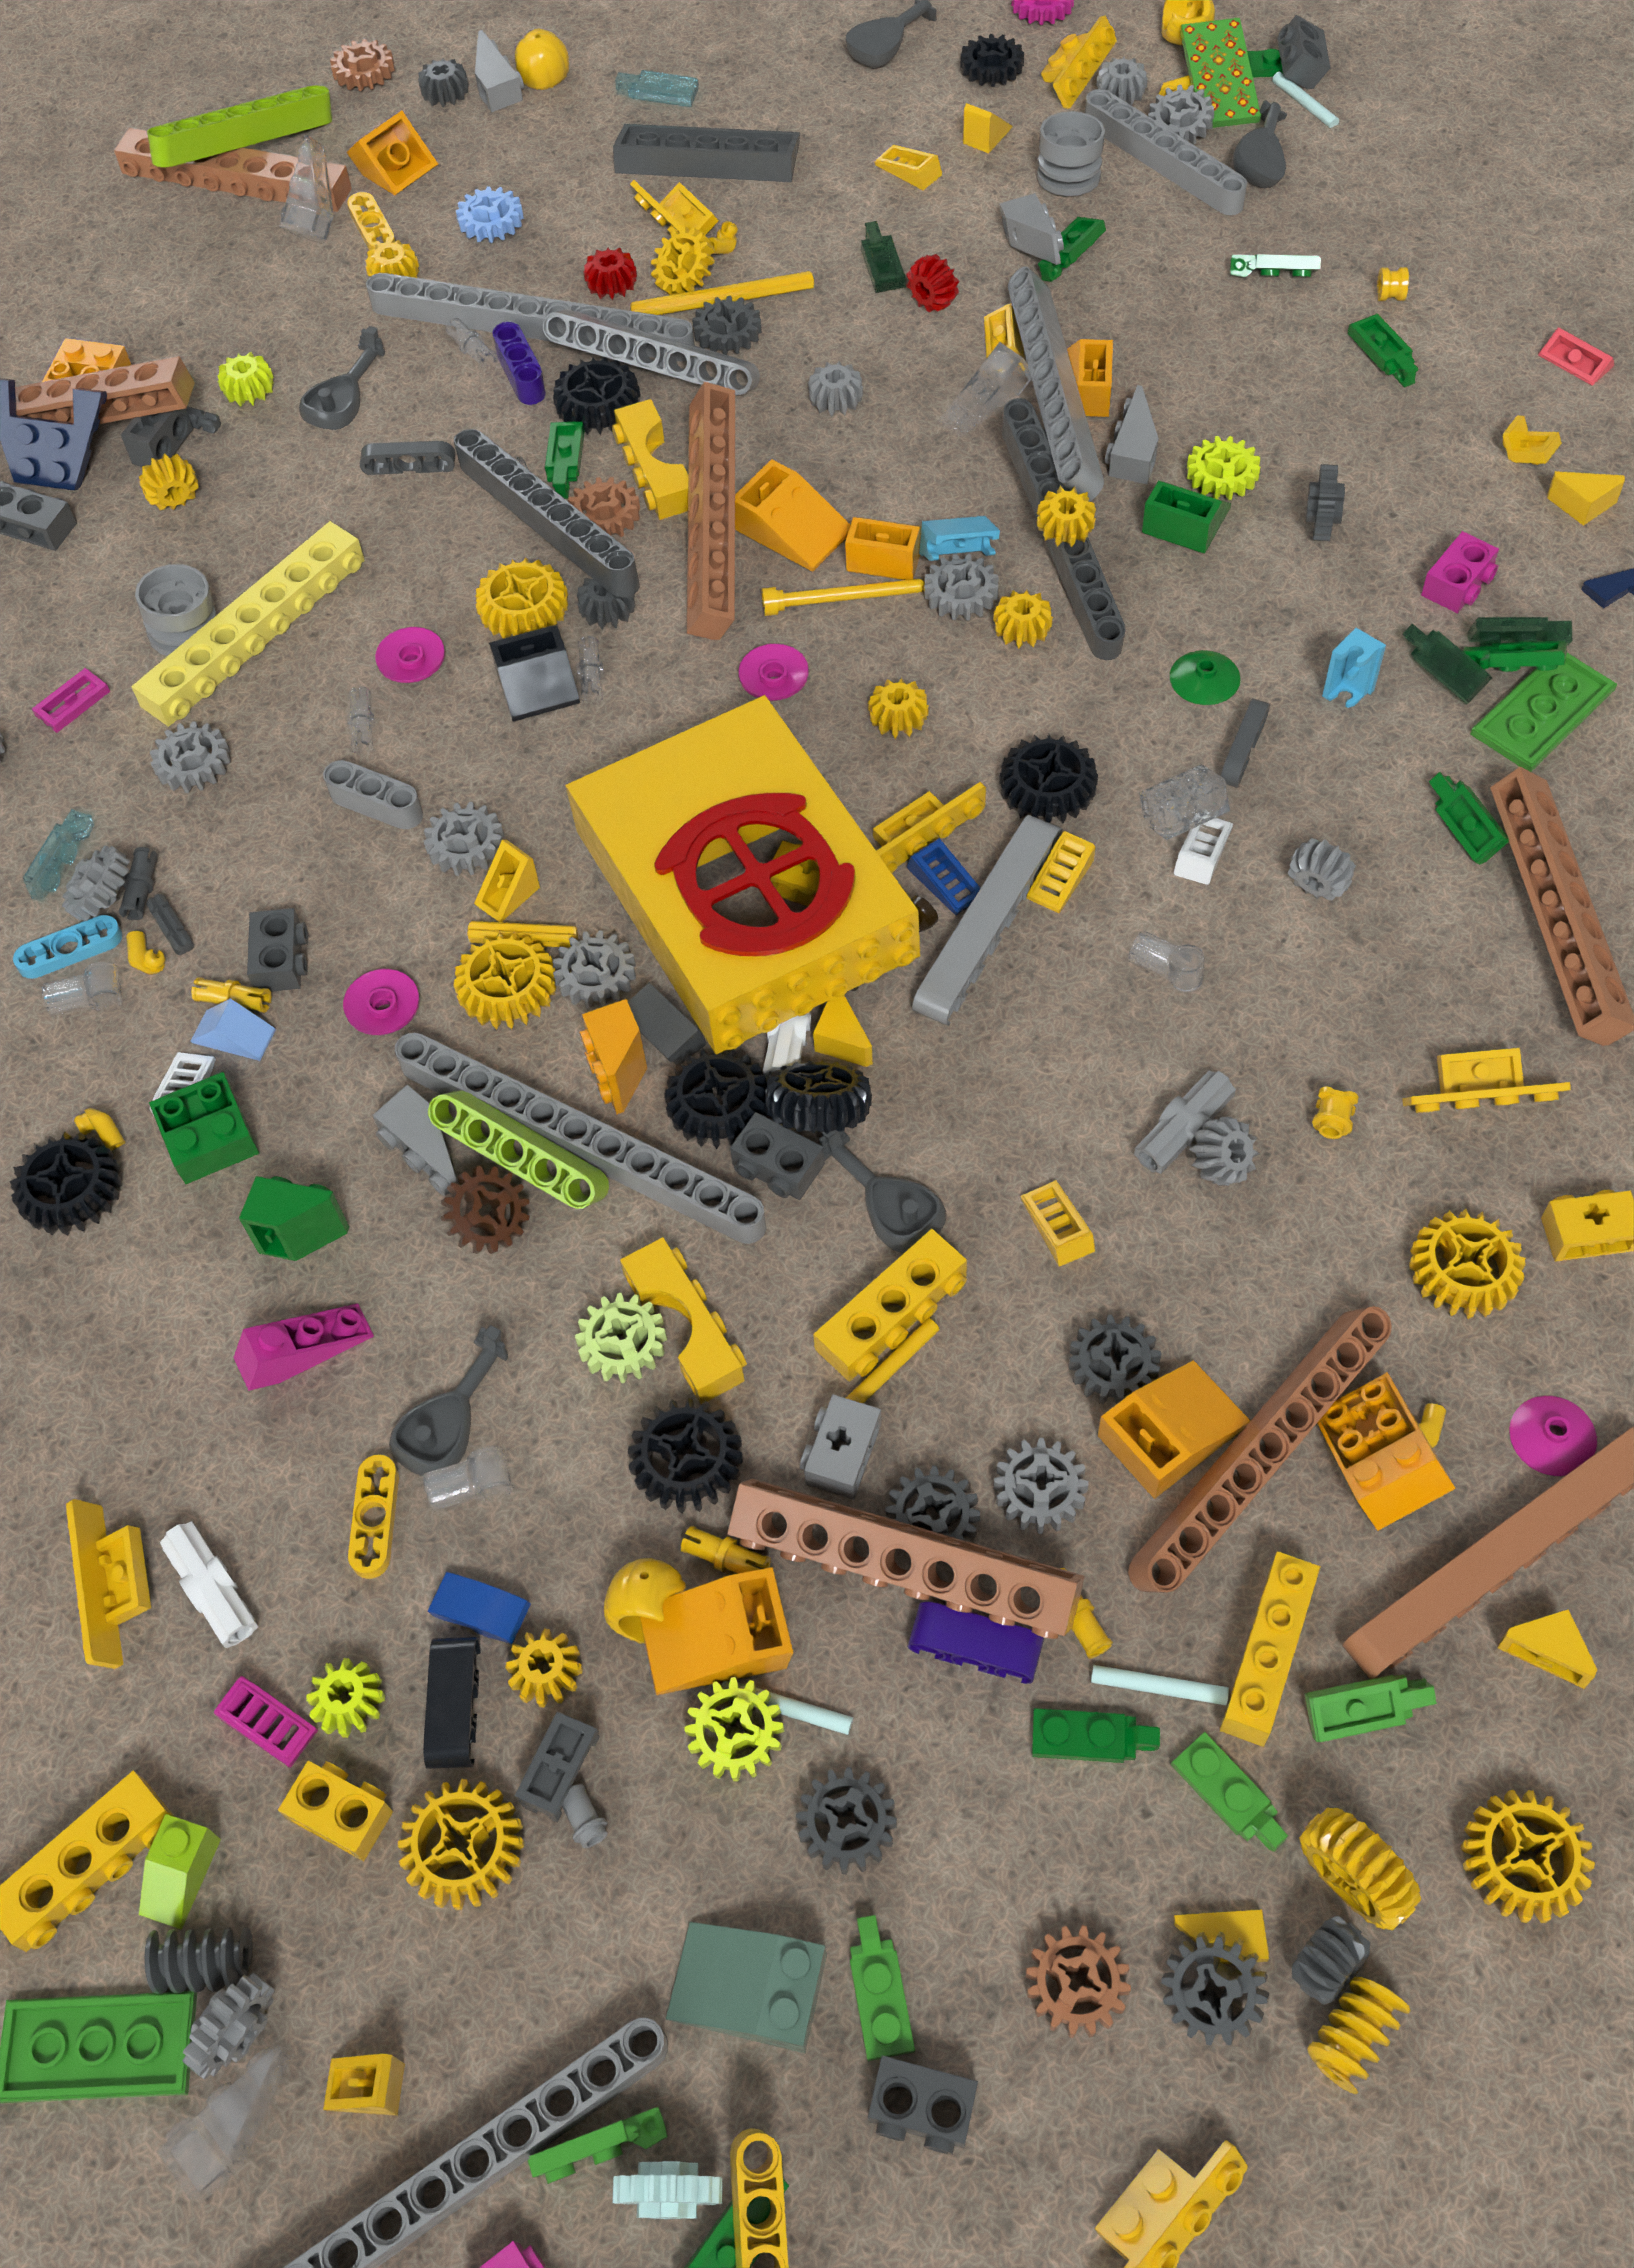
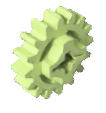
[575,1293,667,1383]

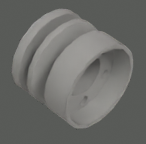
[1037,111,1105,196]
[135,564,217,656]

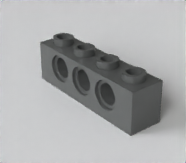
[0,481,77,551]

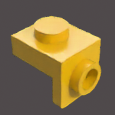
[1503,415,1562,465]

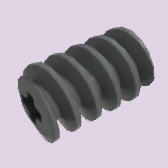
[144,1927,253,1994]

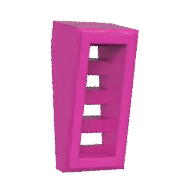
[214,1676,318,1768]

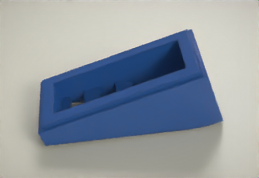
[907,838,981,915]

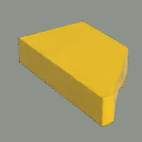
[1173,1909,1269,1964]

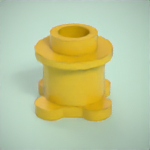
[1312,1086,1359,1139]

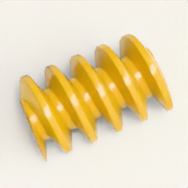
[1307,1977,1411,2094]

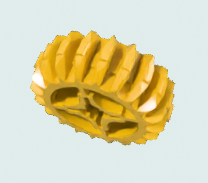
[475,558,568,639]
[454,932,556,1030]
[1409,1209,1526,1319]
[398,1779,525,1910]
[1461,1790,1595,1923]
[1299,1807,1422,1931]

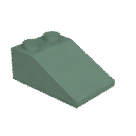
[666,1922,827,2054]

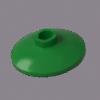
[1170,650,1241,705]

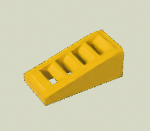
[874,145,942,190]
[1026,831,1095,913]
[1020,1180,1095,1267]

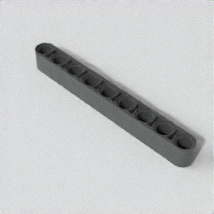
[1002,398,1126,660]
[454,429,640,598]

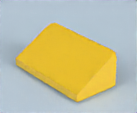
[984,303,1025,362]

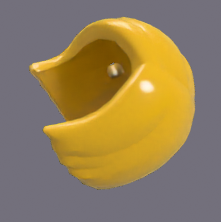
[1161,0,1215,46]
[515,28,569,90]
[604,1558,686,1644]

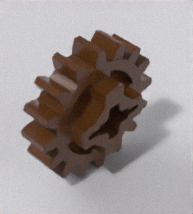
[441,1166,530,1254]

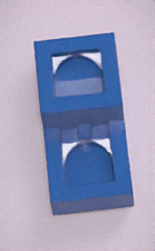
[427,1572,531,1644]

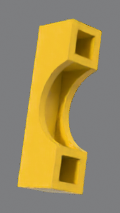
[612,399,689,520]
[620,1237,747,1405]

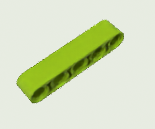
[428,1090,609,1209]

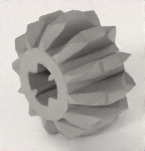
[1096,57,1148,106]
[808,361,863,417]
[1288,838,1356,901]
[1189,1117,1260,1186]

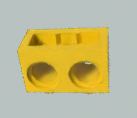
[278,1761,393,1862]

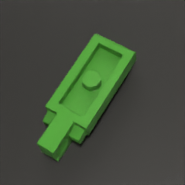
[1304,1675,1437,1742]
[1171,1732,1288,1853]
[850,1915,915,2062]
[528,2107,668,2184]

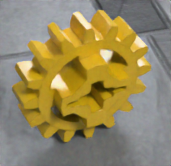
[651,226,715,295]

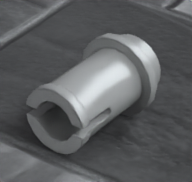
[562,1784,607,1848]

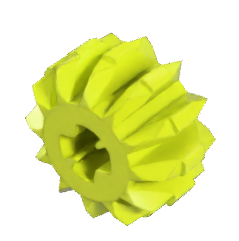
[217,352,274,407]
[306,1658,385,1738]

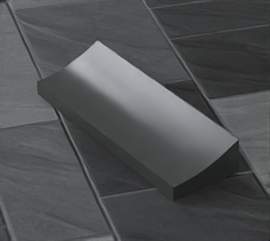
[613,124,800,182]

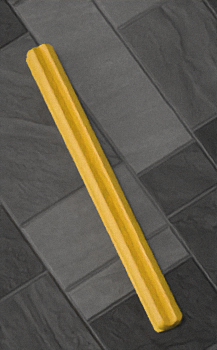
[630,271,814,315]

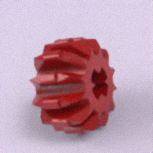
[583,247,637,300]
[906,253,960,312]

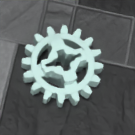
[612,2161,722,2219]

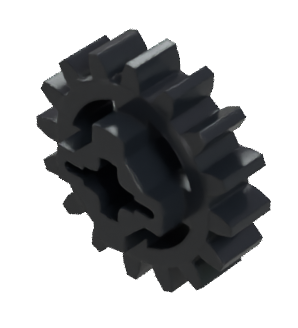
[960,34,1024,87]

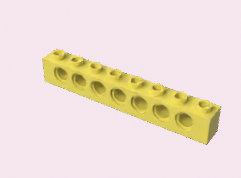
[131,521,365,727]

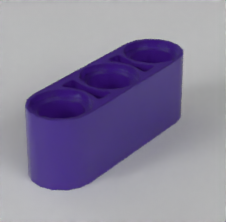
[492,321,546,405]
[907,1602,1044,1684]

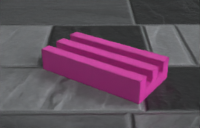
[32,668,110,733]

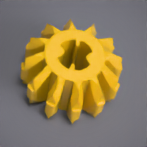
[365,240,419,278]
[139,453,199,510]
[1037,485,1096,547]
[993,589,1053,649]
[868,677,929,739]
[505,1628,583,1708]

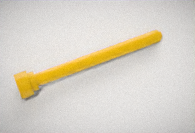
[761,579,925,616]

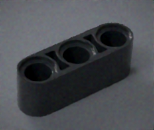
[423,1637,481,1769]

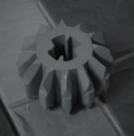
[418,58,469,108]
[577,578,635,630]
[1292,1916,1370,2005]

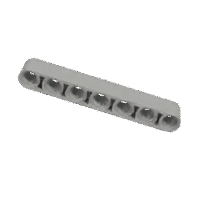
[1085,89,1247,215]
[543,309,760,395]
[912,815,1063,1026]

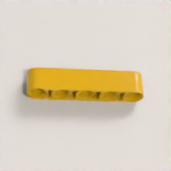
[730,2128,789,2268]

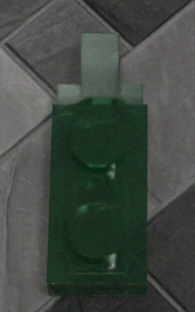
[861,221,906,293]
[1467,617,1573,647]
[1402,624,1492,705]

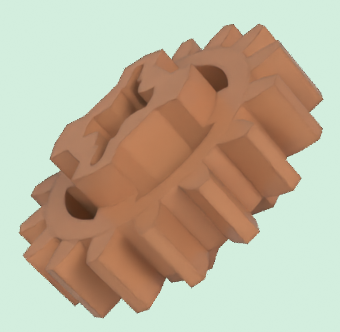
[330,39,395,91]
[568,477,640,537]
[1025,1925,1131,2038]

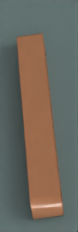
[1128,1306,1392,1593]
[1342,1426,1634,1679]

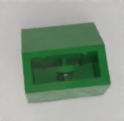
[1142,480,1231,554]
[149,1072,260,1185]
[239,1176,349,1261]

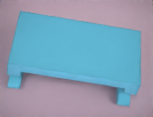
[919,516,1000,561]
[1322,628,1386,708]

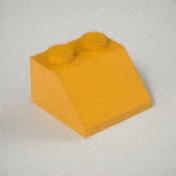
[347,110,438,195]

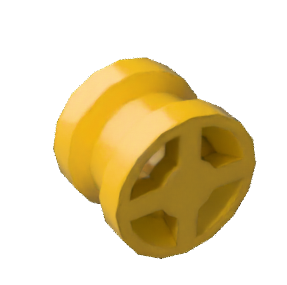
[1377,267,1409,301]

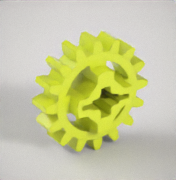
[1187,436,1261,500]
[685,1677,784,1781]

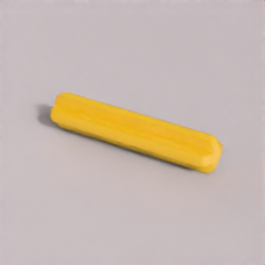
[467,921,578,948]

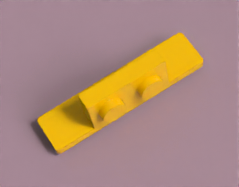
[1041,15,1117,109]
[630,180,719,256]
[873,782,986,873]
[1402,1048,1571,1113]
[66,1499,151,1669]
[1094,2140,1248,2268]

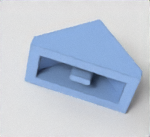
[191,998,276,1061]

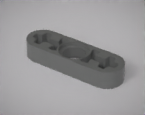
[360,441,455,475]
[1220,698,1270,788]

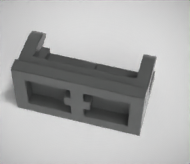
[628,982,707,1065]
[514,1712,600,1822]

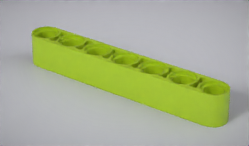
[147,85,332,167]

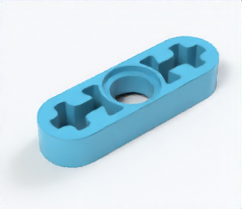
[13,915,123,979]

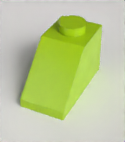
[139,1814,221,1930]

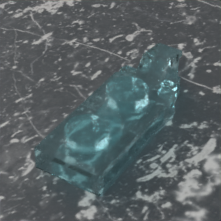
[615,70,699,107]
[23,809,94,902]

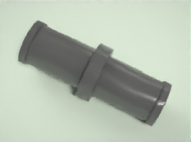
[119,847,158,920]

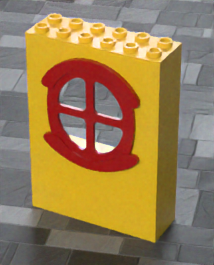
[565,695,920,1055]

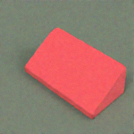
[1538,327,1614,386]

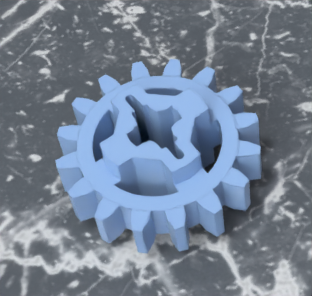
[456,186,524,243]

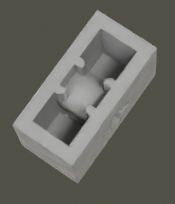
[800,1394,882,1500]

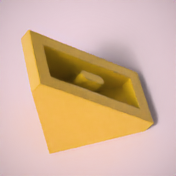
[963,103,1013,153]
[1547,471,1625,526]
[474,840,540,922]
[813,995,873,1067]
[1497,1609,1598,1689]
[323,2054,405,2116]

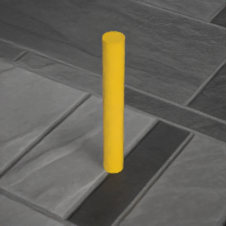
[846,1318,940,1404]

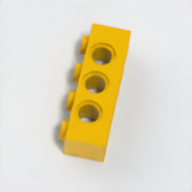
[813,1229,967,1382]
[1220,1551,1321,1747]
[0,1770,175,1952]

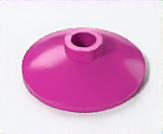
[375,627,445,683]
[739,644,809,701]
[343,969,420,1035]
[1509,1396,1597,1476]

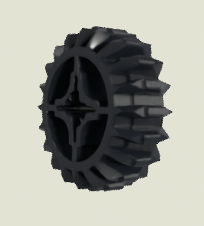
[553,357,641,435]
[999,733,1098,824]
[664,1048,767,1149]
[765,1060,872,1134]
[10,1131,122,1236]
[628,1398,744,1514]

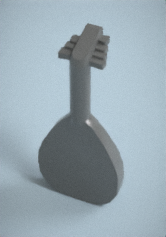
[845,0,937,68]
[1233,100,1287,188]
[299,326,385,430]
[819,1130,947,1253]
[389,1325,508,1479]

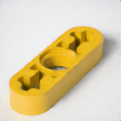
[347,192,395,251]
[348,1455,399,1579]

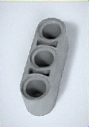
[323,760,423,829]

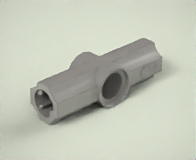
[1134,1070,1236,1174]

